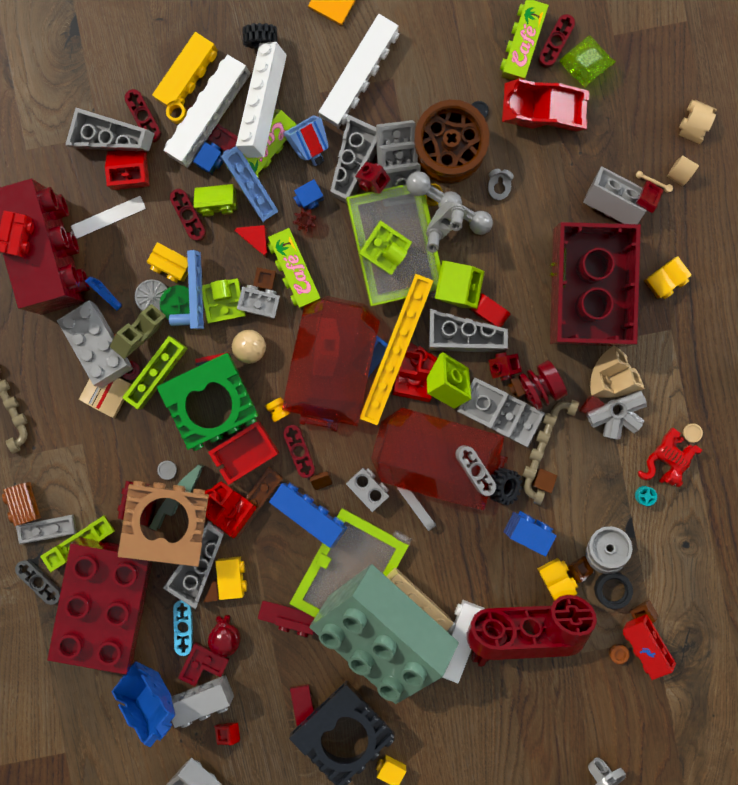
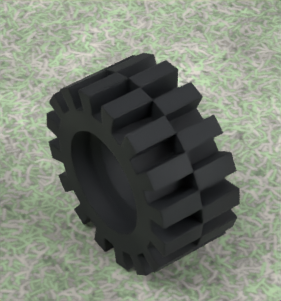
[242,23,278,49]
[487,468,522,505]

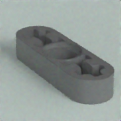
[15,559,61,605]

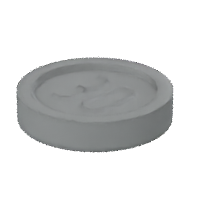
[157,460,177,480]

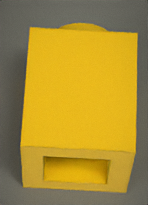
[375,755,406,785]

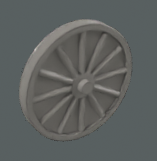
[135,279,168,311]

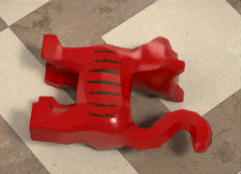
[638,428,702,487]

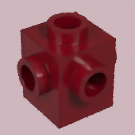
[355,162,391,194]
[488,352,522,381]

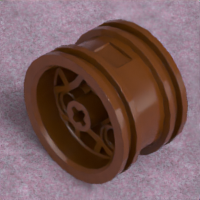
[414,99,490,184]

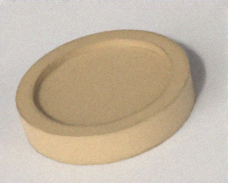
[683,423,703,443]

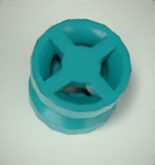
[635,486,657,506]

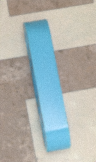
[173,600,193,656]

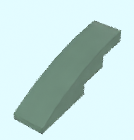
[149,464,204,530]

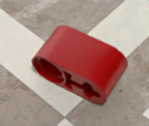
[470,293,511,327]

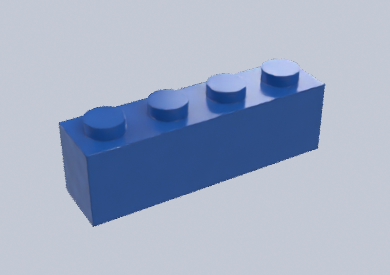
[269,482,347,548]

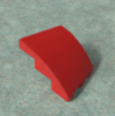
[392,342,437,402]
[205,481,257,538]

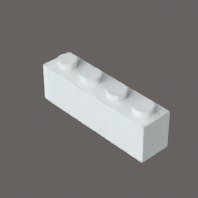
[442,600,485,683]

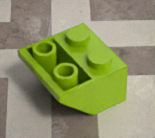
[194,184,238,216]
[435,261,485,309]

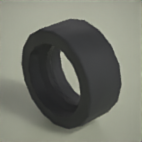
[594,572,633,610]

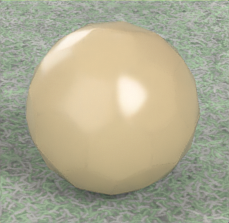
[232,330,266,364]

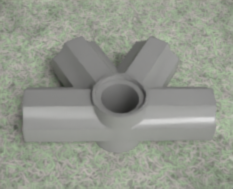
[586,391,647,439]

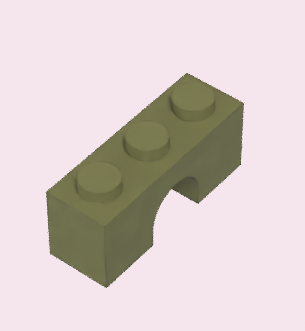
[109,304,166,359]

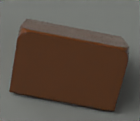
[532,468,557,494]
[310,471,332,490]
[567,556,594,583]
[204,579,219,602]
[629,600,658,623]

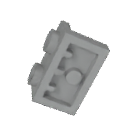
[237,285,280,319]

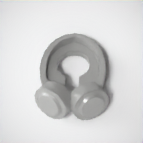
[488,169,514,200]

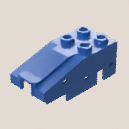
[111,661,175,747]

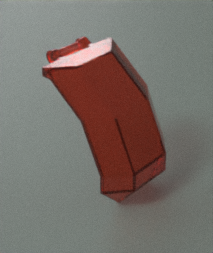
[282,296,380,432]
[371,408,508,511]

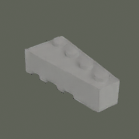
[429,309,508,352]

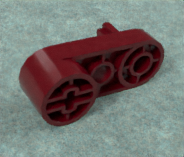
[466,595,597,667]

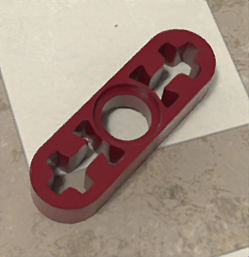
[538,14,575,68]
[125,89,161,142]
[170,189,206,241]
[283,425,315,478]

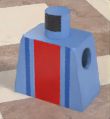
[283,115,329,166]

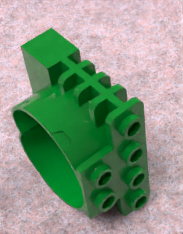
[157,353,259,451]

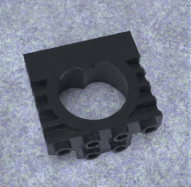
[289,680,395,785]

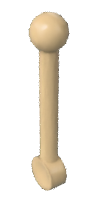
[636,171,673,193]

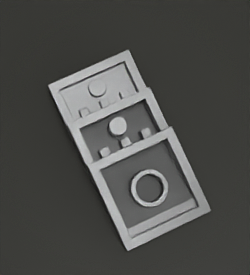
[376,120,421,206]
[457,377,545,447]

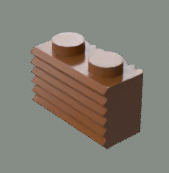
[2,482,41,526]

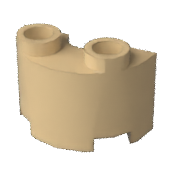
[679,100,717,144]

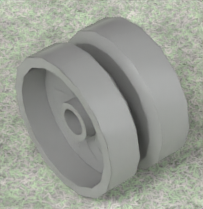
[585,526,633,574]

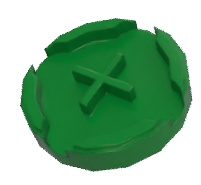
[160,285,190,320]

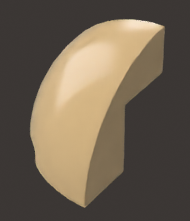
[590,346,645,398]

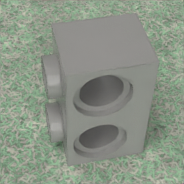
[346,467,389,512]

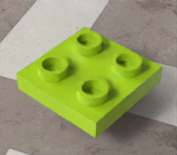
[358,220,412,275]
[202,278,246,324]

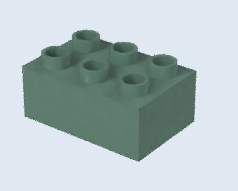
[309,564,459,704]

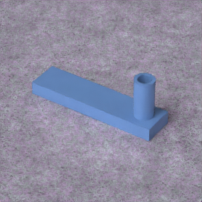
[221,146,278,222]
[169,250,204,329]

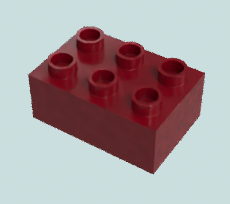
[0,178,90,315]
[550,222,641,347]
[47,537,153,675]

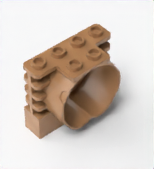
[118,481,209,567]

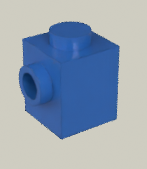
[193,142,223,175]
[293,179,324,210]

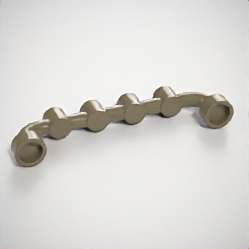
[0,369,28,454]
[522,399,579,506]

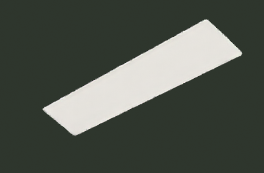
[71,196,146,238]

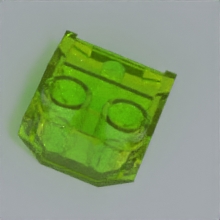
[560,35,616,88]

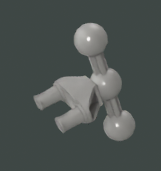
[406,171,493,253]

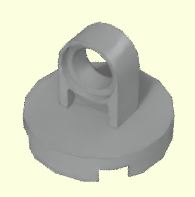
[588,758,626,785]

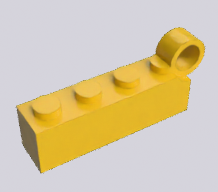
[152,32,218,124]

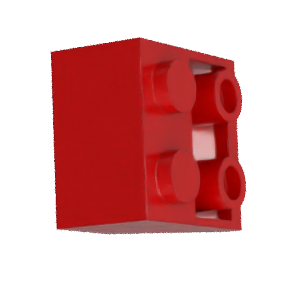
[105,150,150,190]

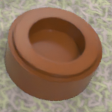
[609,644,630,664]

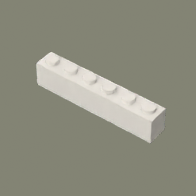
[319,14,400,128]
[236,42,287,158]
[164,55,251,168]

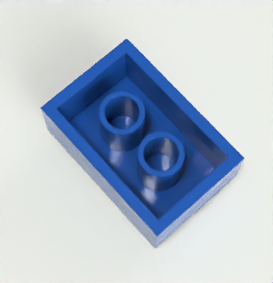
[503,511,557,557]

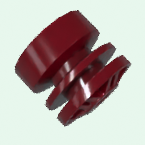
[519,360,568,411]

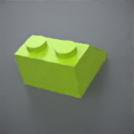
[427,352,471,409]

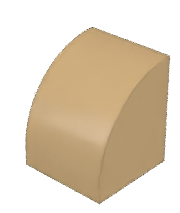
[667,156,699,186]

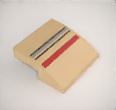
[79,378,132,418]

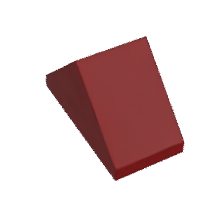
[235,225,268,257]

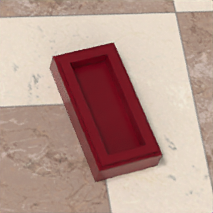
[636,180,664,213]
[290,684,314,726]

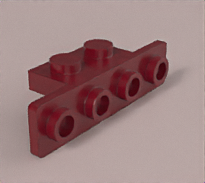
[258,601,317,637]

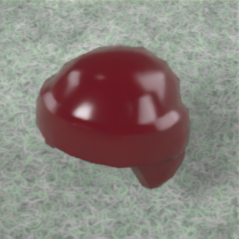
[208,615,241,657]

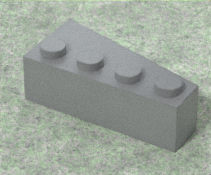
[65,108,154,152]
[330,115,377,203]
[163,520,224,609]

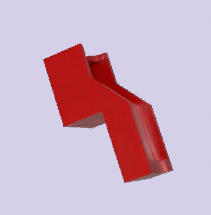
[502,79,589,132]

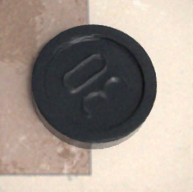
[472,101,489,118]

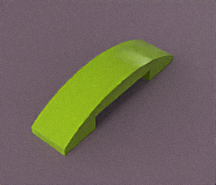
[40,515,115,572]

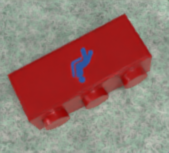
[623,614,676,680]

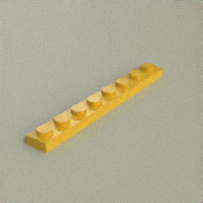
[359,274,434,425]

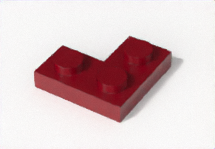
[178,642,230,686]

